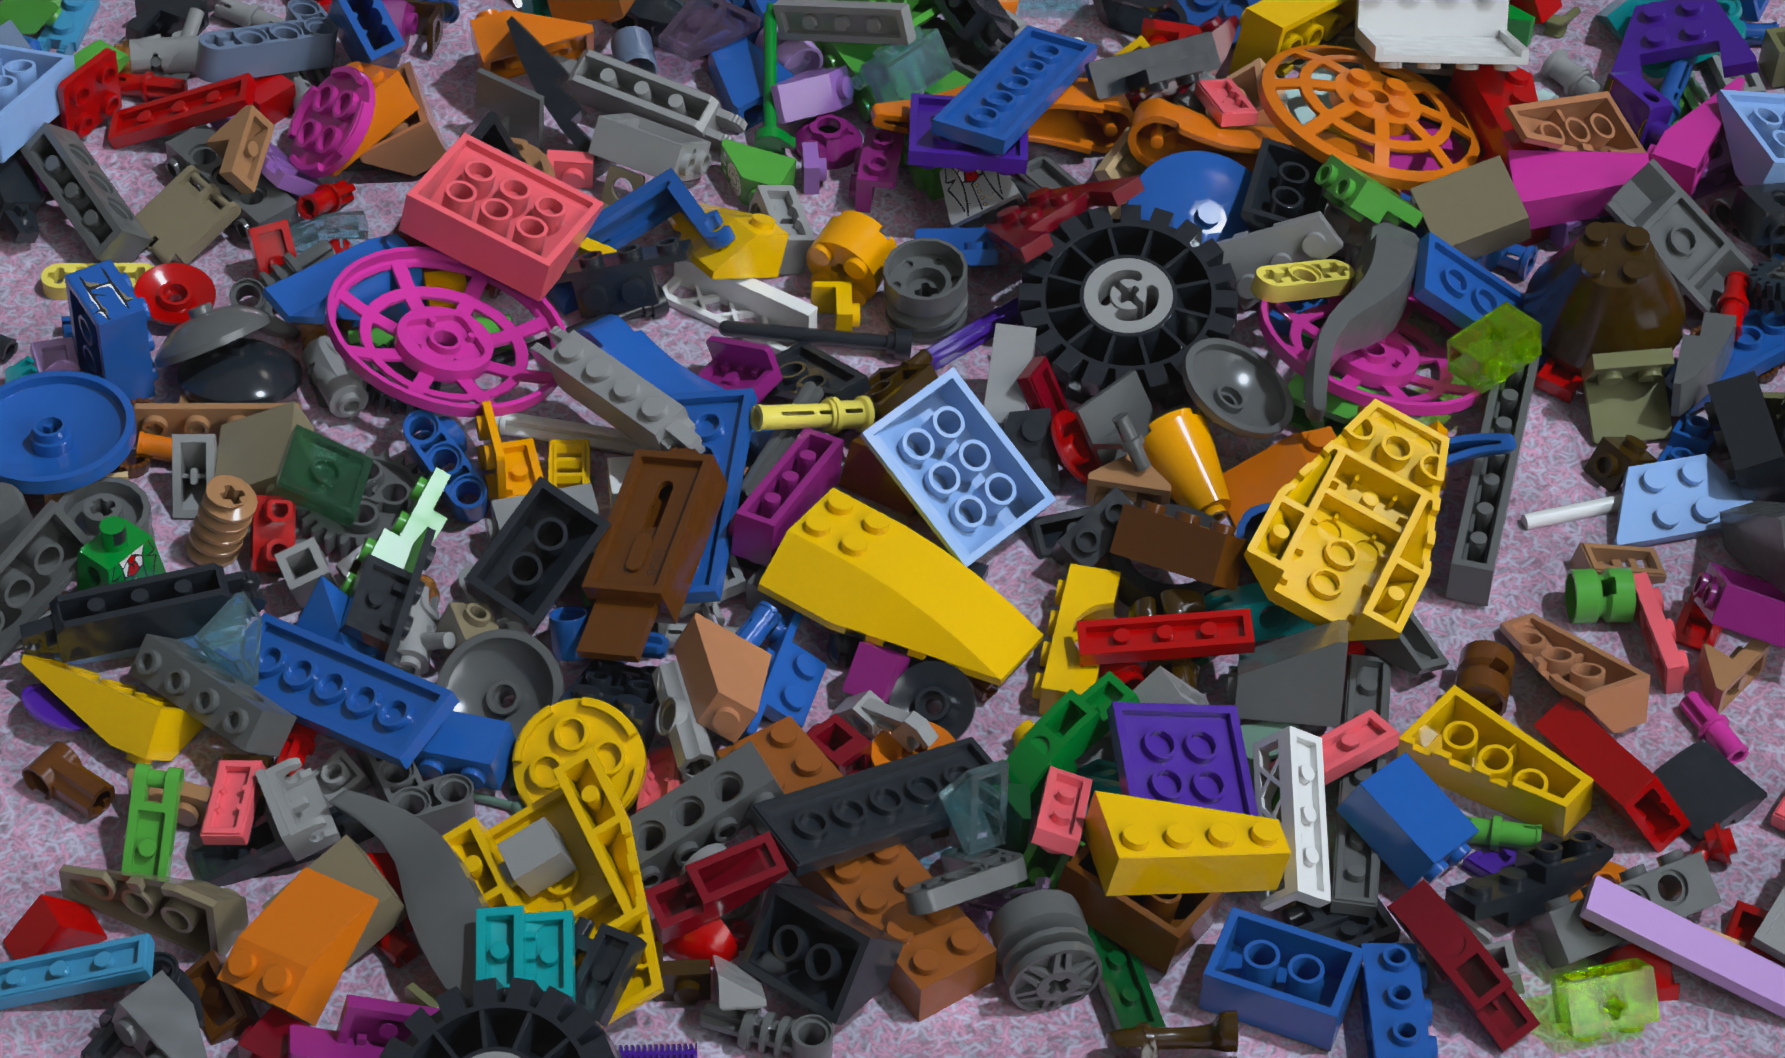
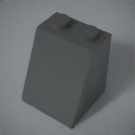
[1226,619,1348,727]

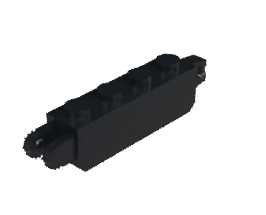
[933,0,1016,61]
[0,149,45,244]
[20,563,267,663]

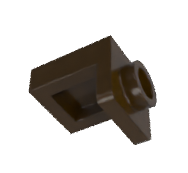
[1584,435,1657,492]
[654,941,711,1005]

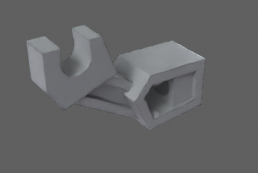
[829,690,939,752]

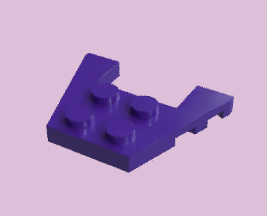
[1611,0,1759,78]

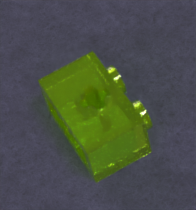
[1447,301,1542,394]
[1550,957,1660,1042]

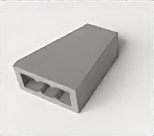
[984,323,1037,429]

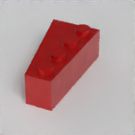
[1445,64,1549,165]

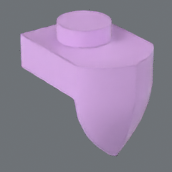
[30,337,81,373]

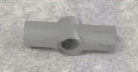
[652,660,716,781]

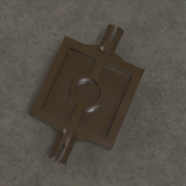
[834,349,938,437]

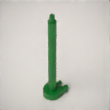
[754,2,796,155]

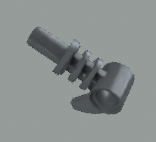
[229,240,336,340]
[700,1002,833,1058]

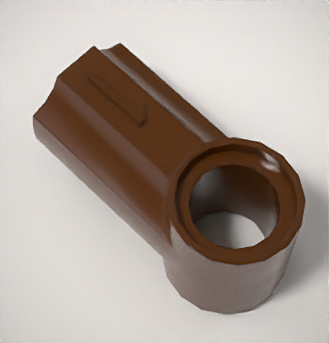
[22,741,115,819]

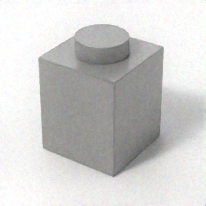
[274,537,339,608]
[497,817,578,897]

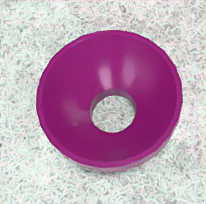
[794,113,863,170]

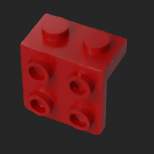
[49,48,122,139]

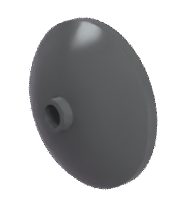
[154,302,272,368]
[1182,338,1293,439]
[436,629,564,741]

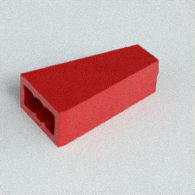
[1533,696,1691,853]

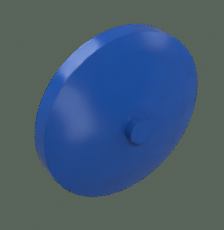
[1126,151,1252,243]
[0,371,137,494]

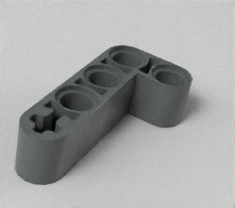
[354,747,475,836]

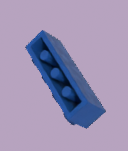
[1358,943,1438,1058]

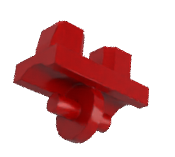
[250,495,296,574]

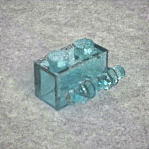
[851,26,955,103]

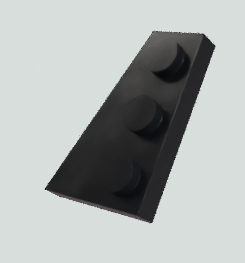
[767,340,871,403]

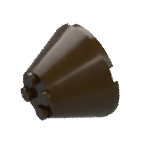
[1523,222,1686,374]

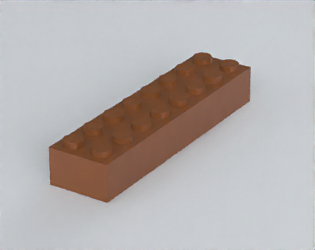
[716,716,997,1022]

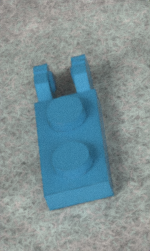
[37,0,100,55]

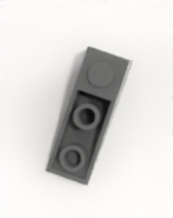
[111,970,208,1058]

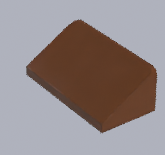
[185,949,260,1045]

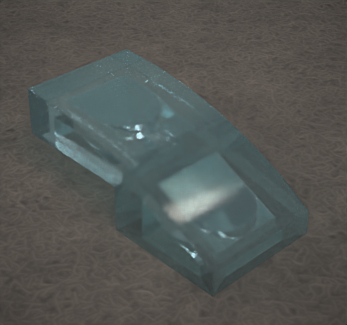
[289,211,369,253]

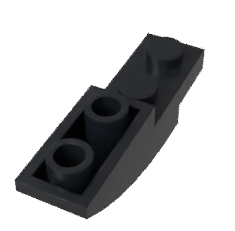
[1445,831,1614,928]

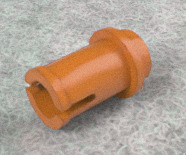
[135,431,172,463]

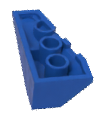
[261,233,427,327]

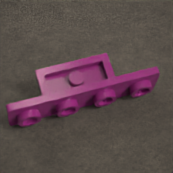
[287,994,440,1058]

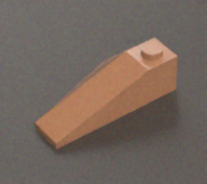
[359,61,447,176]
[1503,91,1646,153]
[1500,613,1651,733]

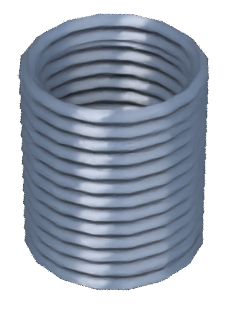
[611,26,658,74]

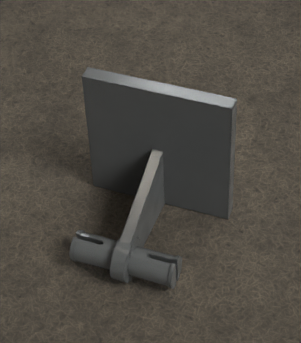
[476,68,544,152]
[1073,370,1157,472]

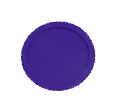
[21,683,90,732]

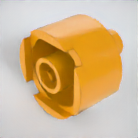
[806,210,897,306]

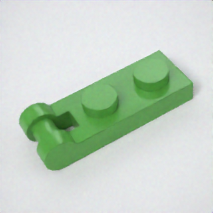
[121,763,184,877]

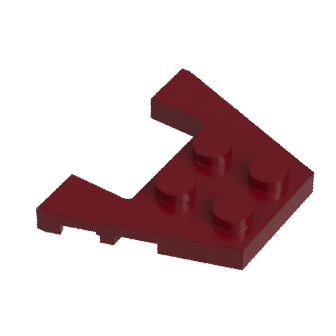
[985,176,1145,263]

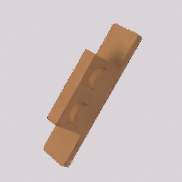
[133,392,301,438]

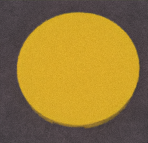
[512,697,647,812]

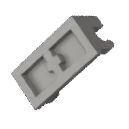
[255,758,341,862]

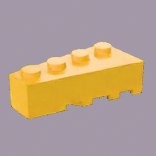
[1228,0,1357,77]
[1397,685,1594,838]
[1082,791,1291,896]

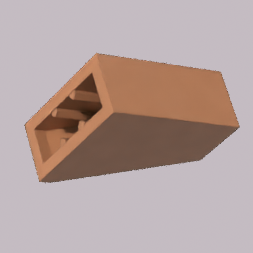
[673,613,772,744]

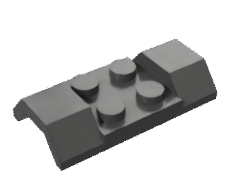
[1604,158,1754,313]

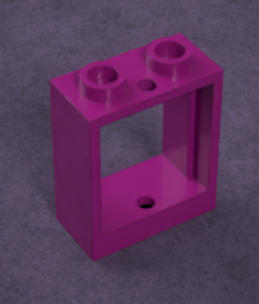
[1693,562,1785,648]

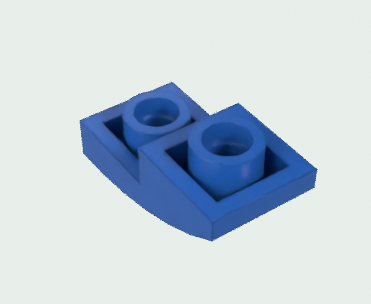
[1656,413,1720,462]

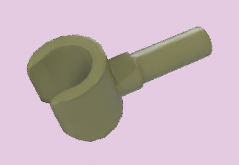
[1543,6,1581,39]

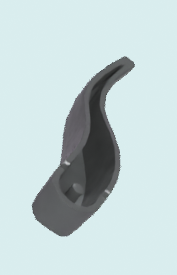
[1304,222,1420,422]
[329,790,490,996]

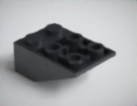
[558,659,660,753]

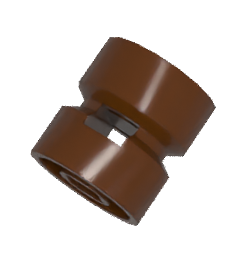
[1454,640,1515,717]

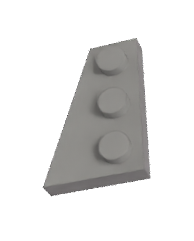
[1201,211,1343,310]

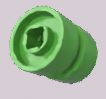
[1564,567,1636,624]

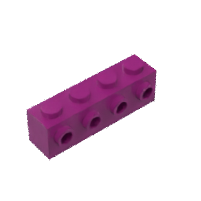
[729,428,844,567]

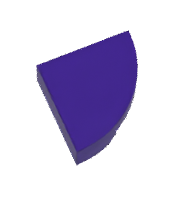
[1462,849,1516,877]

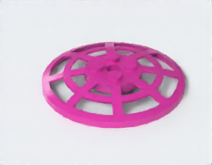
[325,246,566,418]
[1258,285,1494,416]

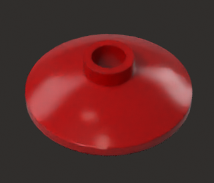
[134,263,216,326]
[1051,410,1099,485]

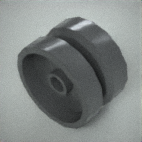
[58,477,156,544]

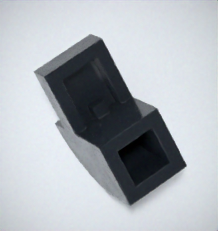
[126,0,209,53]

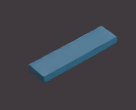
[0,933,155,1010]

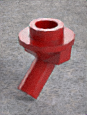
[1690,821,1738,865]

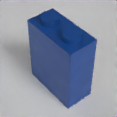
[328,0,406,69]
[1336,752,1479,889]

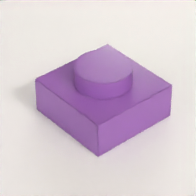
[801,142,827,195]

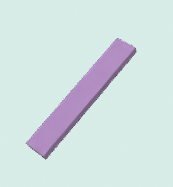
[1579,875,1785,1018]

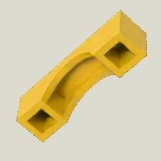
[1032,563,1121,715]

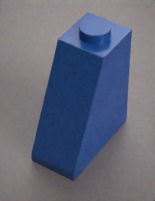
[708,31,795,135]

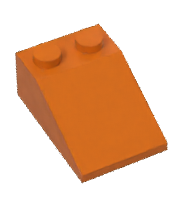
[470,9,594,79]
[328,61,419,177]
[1223,426,1337,528]
[217,867,379,1026]

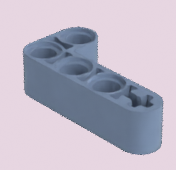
[195,0,338,83]

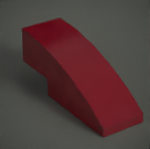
[644,832,789,944]

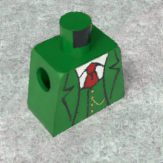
[77,516,166,591]

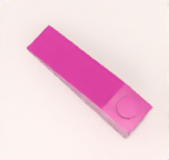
[1647,77,1746,197]

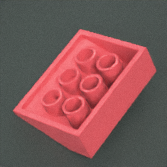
[398,132,604,302]

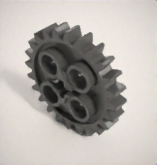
[297,448,434,558]

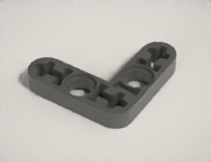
[903,844,1028,915]

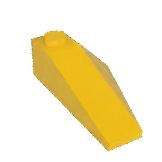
[668,202,789,279]
[21,654,205,764]

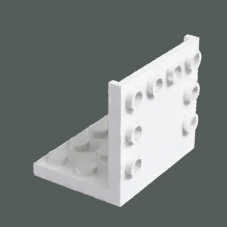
[1354,0,1529,71]

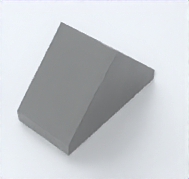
[172,434,218,519]

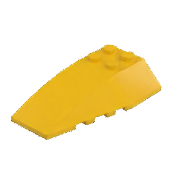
[1244,398,1450,641]
[757,488,1044,686]
[442,746,664,1028]

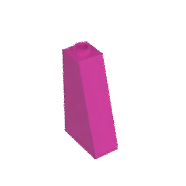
[1505,150,1649,229]

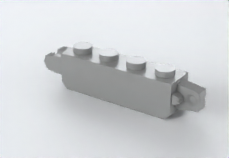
[554,49,748,151]
[530,326,706,454]

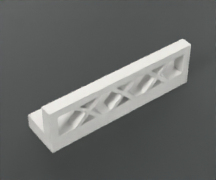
[662,258,818,354]
[1253,726,1331,912]

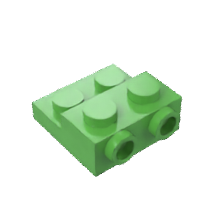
[1314,154,1424,228]

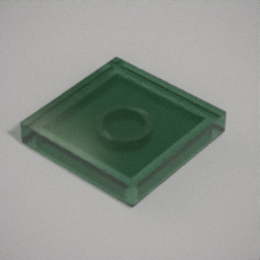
[272,424,374,528]

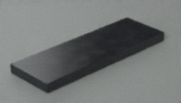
[747,737,1012,877]

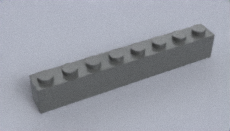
[1446,336,1542,606]

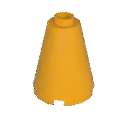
[1142,408,1231,522]

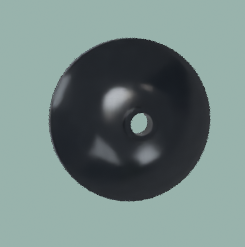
[177,338,302,403]

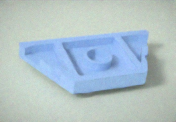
[1613,454,1753,547]

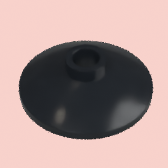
[889,661,976,741]

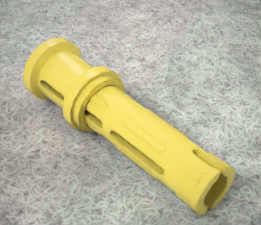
[750,396,875,434]

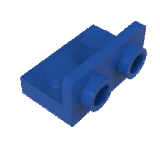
[914,227,998,267]

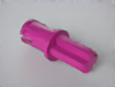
[1680,691,1749,764]

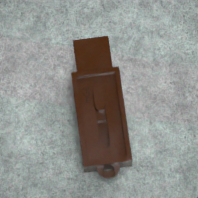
[576,447,728,663]

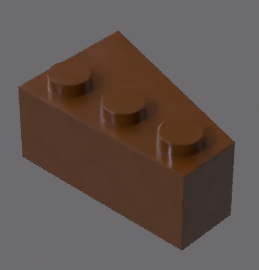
[1110,500,1250,590]

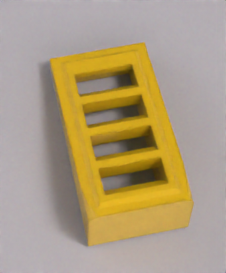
[548,439,591,487]

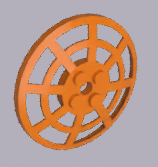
[1258,45,1480,191]

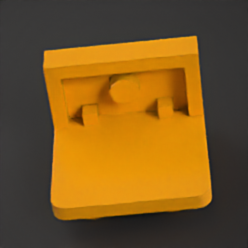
[475,400,544,500]

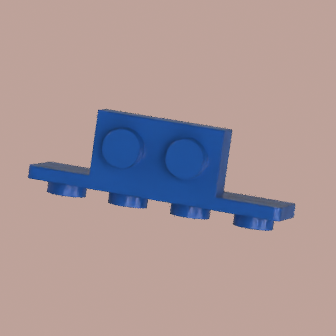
[727,610,827,746]

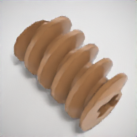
[185,475,258,568]

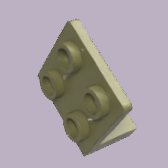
[1581,348,1674,445]

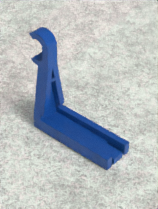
[583,167,735,250]

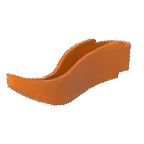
[870,77,1134,154]
[1127,97,1401,197]

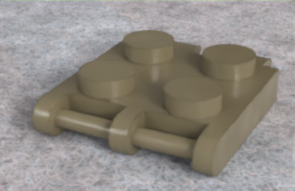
[135,165,241,264]

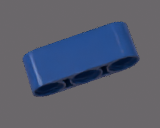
[403,410,488,523]

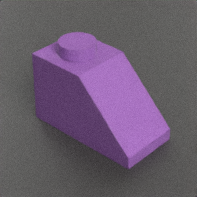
[771,65,854,124]

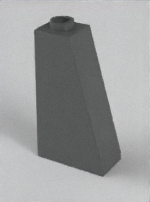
[1719,501,1785,594]

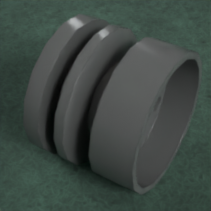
[883,238,969,345]
[988,889,1102,1012]

